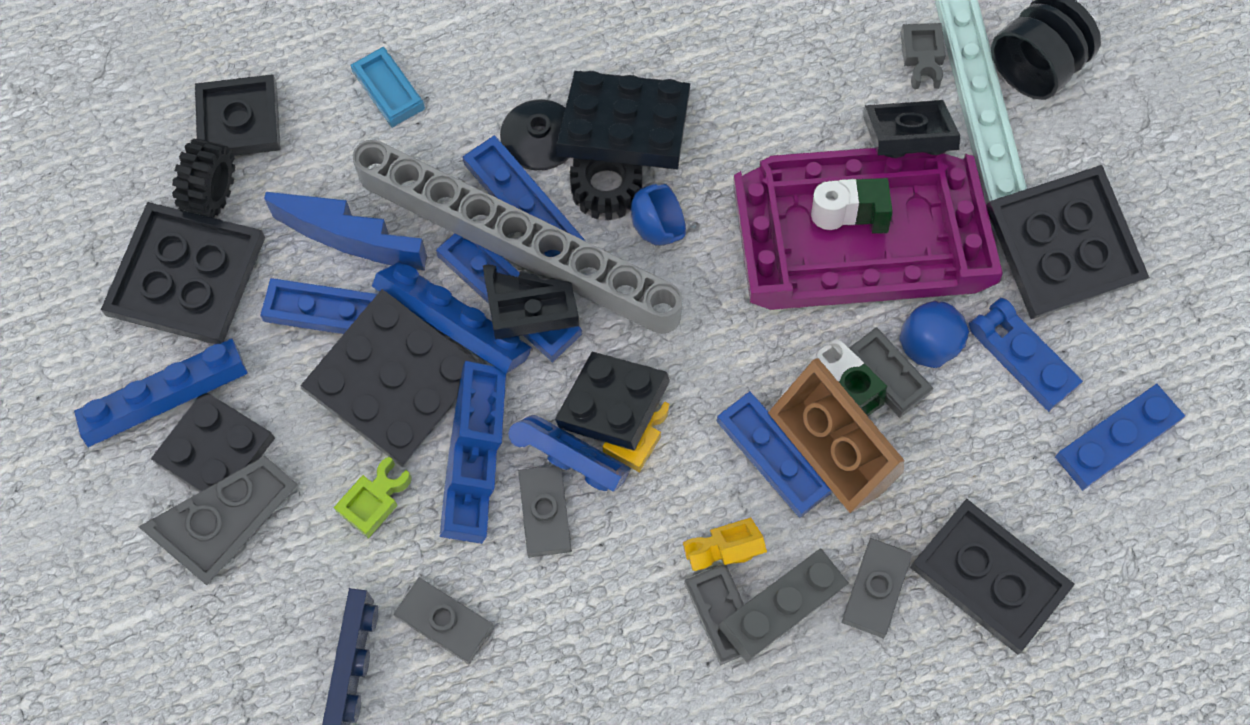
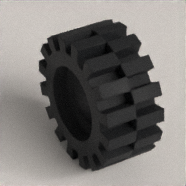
[172,138,235,218]
[570,158,643,220]

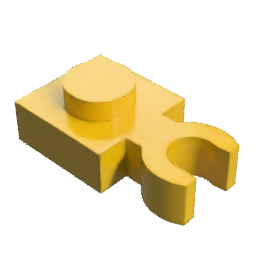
[602,402,669,473]
[683,517,767,571]

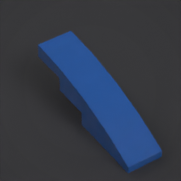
[264,192,427,271]
[439,361,506,544]

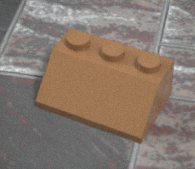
[768,358,905,513]

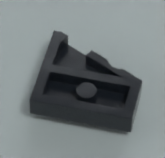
[483,264,579,340]

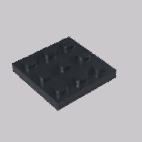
[557,71,691,170]
[986,165,1150,319]
[100,202,265,344]
[300,289,478,467]

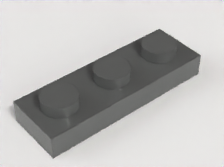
[718,548,849,663]

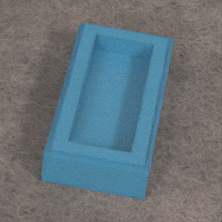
[350,46,425,128]

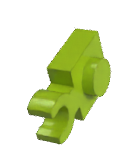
[333,457,412,539]

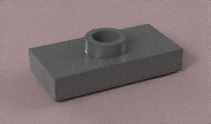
[849,327,934,418]
[518,465,572,558]
[841,538,913,639]
[684,564,744,666]
[393,577,494,664]

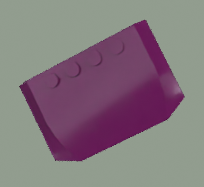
[733,148,1003,310]

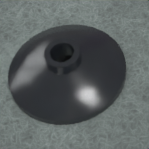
[500,99,569,170]

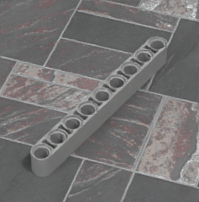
[352,140,682,334]

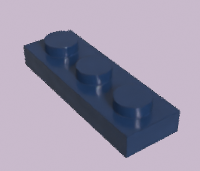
[322,588,378,725]

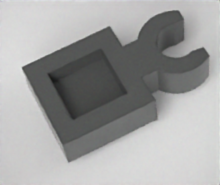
[900,23,946,89]

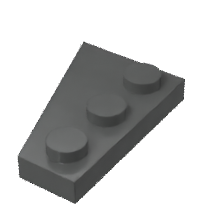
[138,456,298,585]

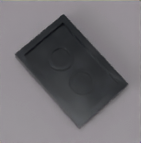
[910,498,1075,655]

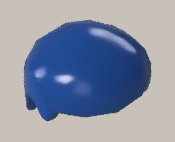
[631,184,686,246]
[899,301,969,368]

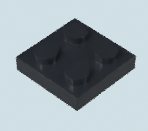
[195,74,281,156]
[864,100,960,158]
[555,351,670,451]
[151,393,275,492]

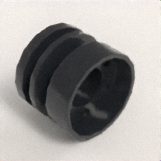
[991,0,1101,100]

